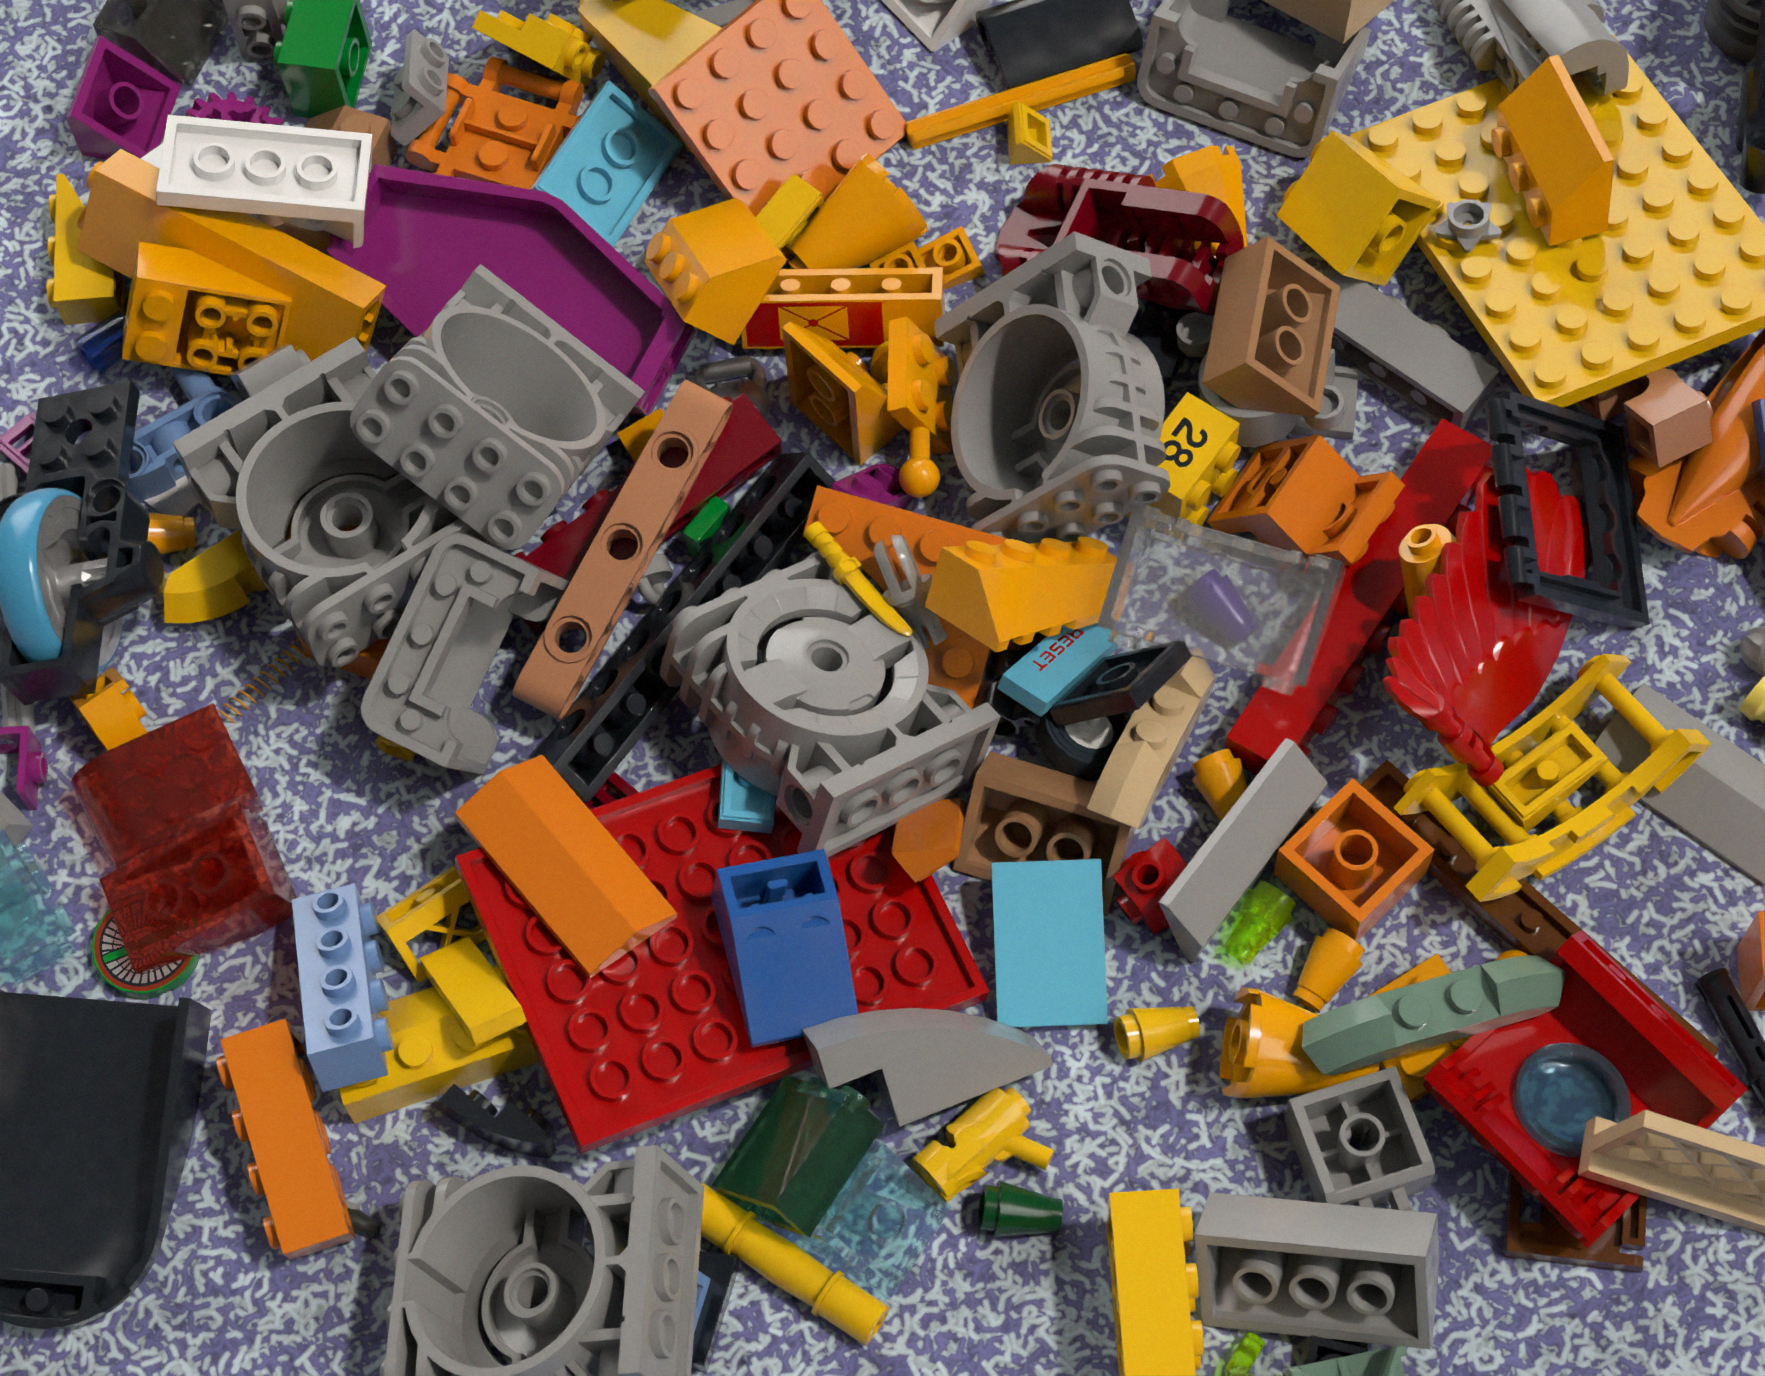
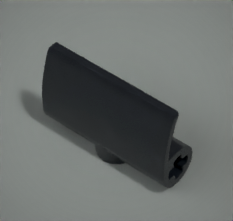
[976,0,1143,90]

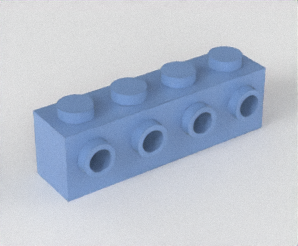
[292,883,394,1092]

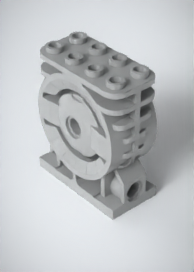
[934,231,1171,544]
[350,264,645,550]
[172,337,497,667]
[660,552,1001,857]
[379,1145,704,1376]

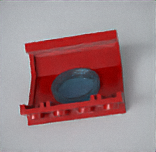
[1422,930,1748,1249]

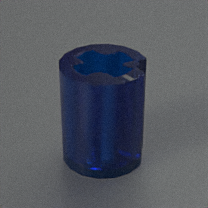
[75,311,125,375]

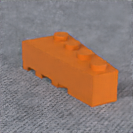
[216,1018,356,1260]

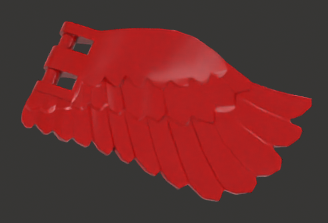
[1382,467,1592,787]

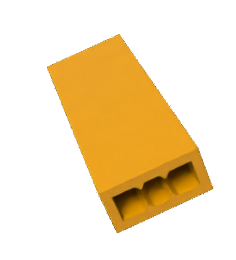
[77,149,386,361]

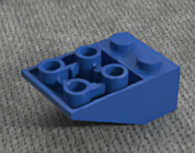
[711,849,858,1048]

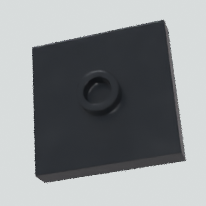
[1049,640,1192,727]

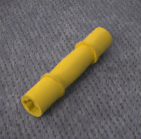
[701,1183,890,1346]

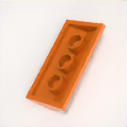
[454,755,678,979]

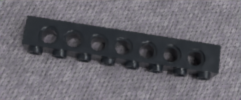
[530,452,836,802]

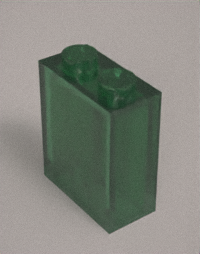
[712,1076,884,1238]

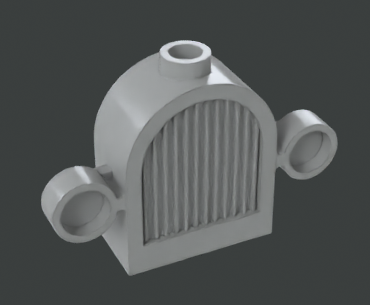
[1176,312,1344,447]

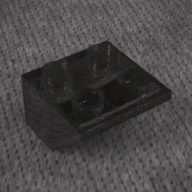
[93,0,229,87]

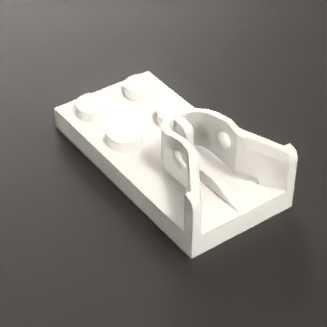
[156,115,372,248]

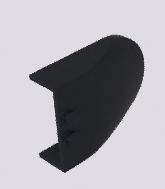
[0,989,212,1330]

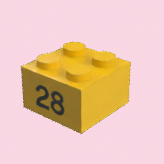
[1126,392,1241,545]

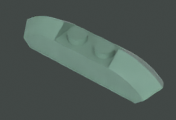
[1302,955,1567,1075]

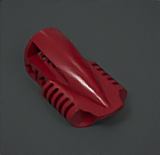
[994,164,1244,315]

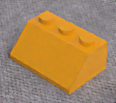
[1491,55,1614,246]
[644,198,787,345]

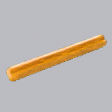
[905,53,1136,149]

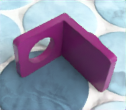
[0,726,48,811]

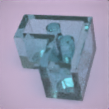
[0,829,78,985]

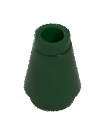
[978,1181,1063,1237]

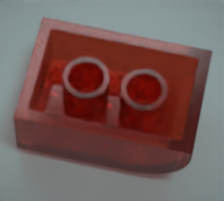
[71,703,264,880]

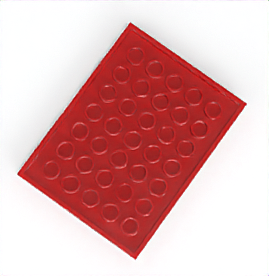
[455,764,990,1154]

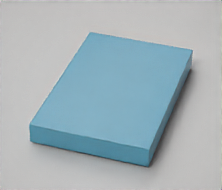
[530,80,684,248]
[991,859,1108,1028]

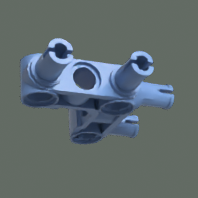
[88,367,244,504]

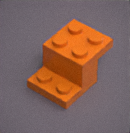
[1207,434,1405,572]

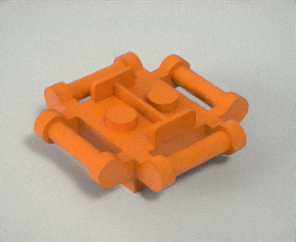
[405,56,584,189]

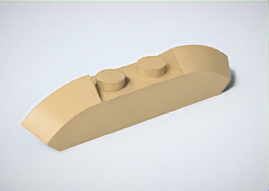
[1087,649,1217,830]

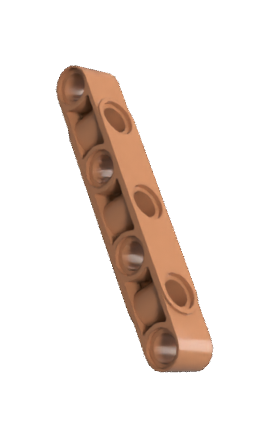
[512,379,733,720]

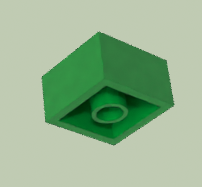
[273,0,372,118]

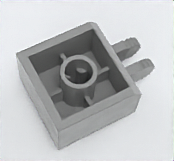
[1284,1066,1436,1211]

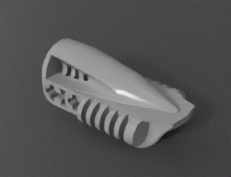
[1430,0,1629,97]

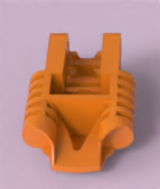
[1628,328,1765,559]

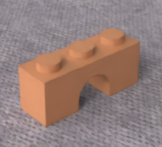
[1578,368,1713,468]

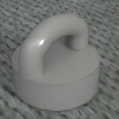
[634,553,673,606]

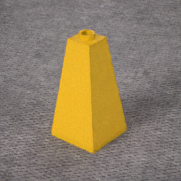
[577,0,722,154]

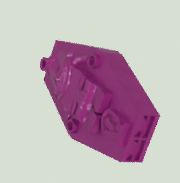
[327,164,696,418]

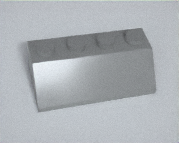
[1194,1192,1440,1349]

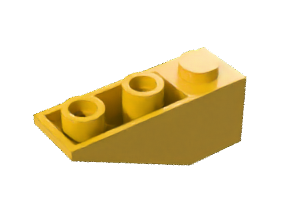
[46,173,125,325]

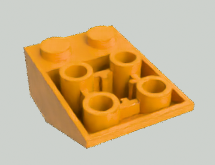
[122,241,292,376]

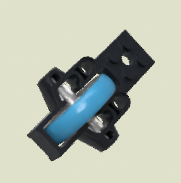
[0,381,165,706]

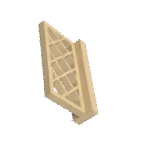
[1578,1110,1765,1234]

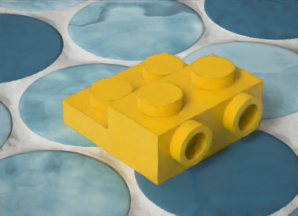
[471,10,606,87]

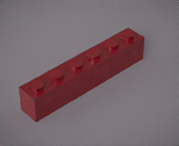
[514,392,783,637]

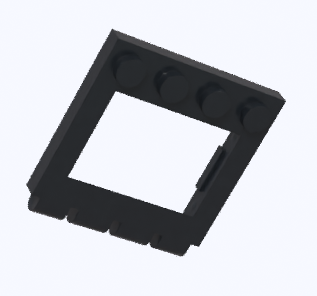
[1485,390,1650,629]

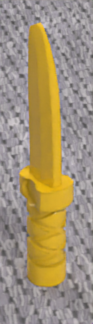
[803,521,913,637]

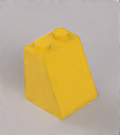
[1276,130,1441,286]

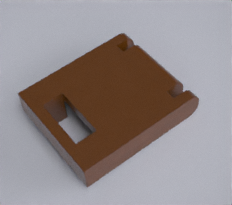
[1504,1146,1647,1273]

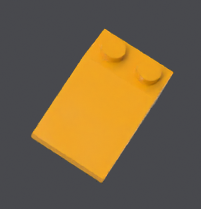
[782,321,904,466]

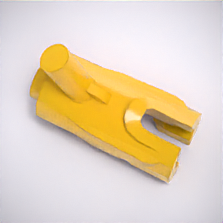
[912,1087,1055,1202]

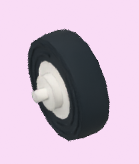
[1036,708,1128,781]

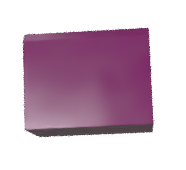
[66,35,181,159]

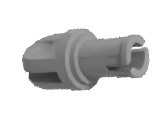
[874,535,948,649]

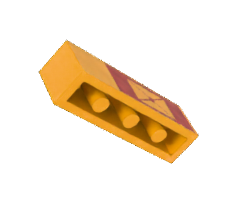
[741,267,945,350]

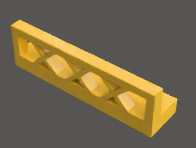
[377,865,486,983]

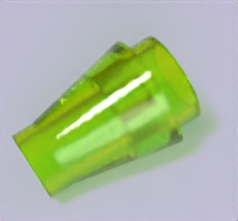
[1223,881,1296,966]

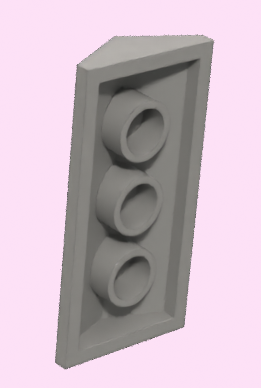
[1595,683,1765,886]
[1159,738,1328,963]

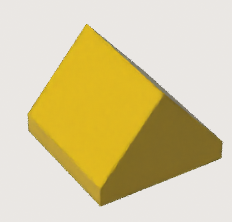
[1006,101,1053,165]

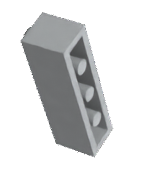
[1322,265,1499,429]

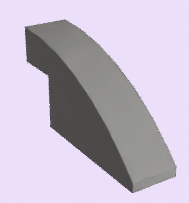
[802,1008,1053,1127]

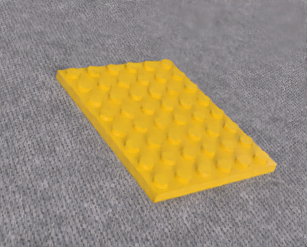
[1350,34,1765,408]

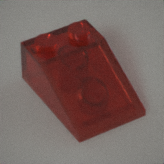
[99,802,297,973]

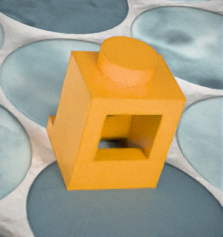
[68,667,149,759]

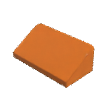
[891,798,966,883]

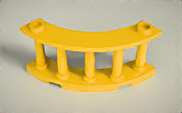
[1393,654,1712,902]

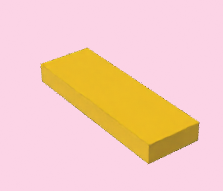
[419,936,527,1045]

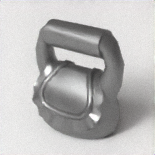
[693,355,771,420]

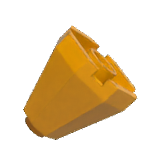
[1148,145,1248,253]

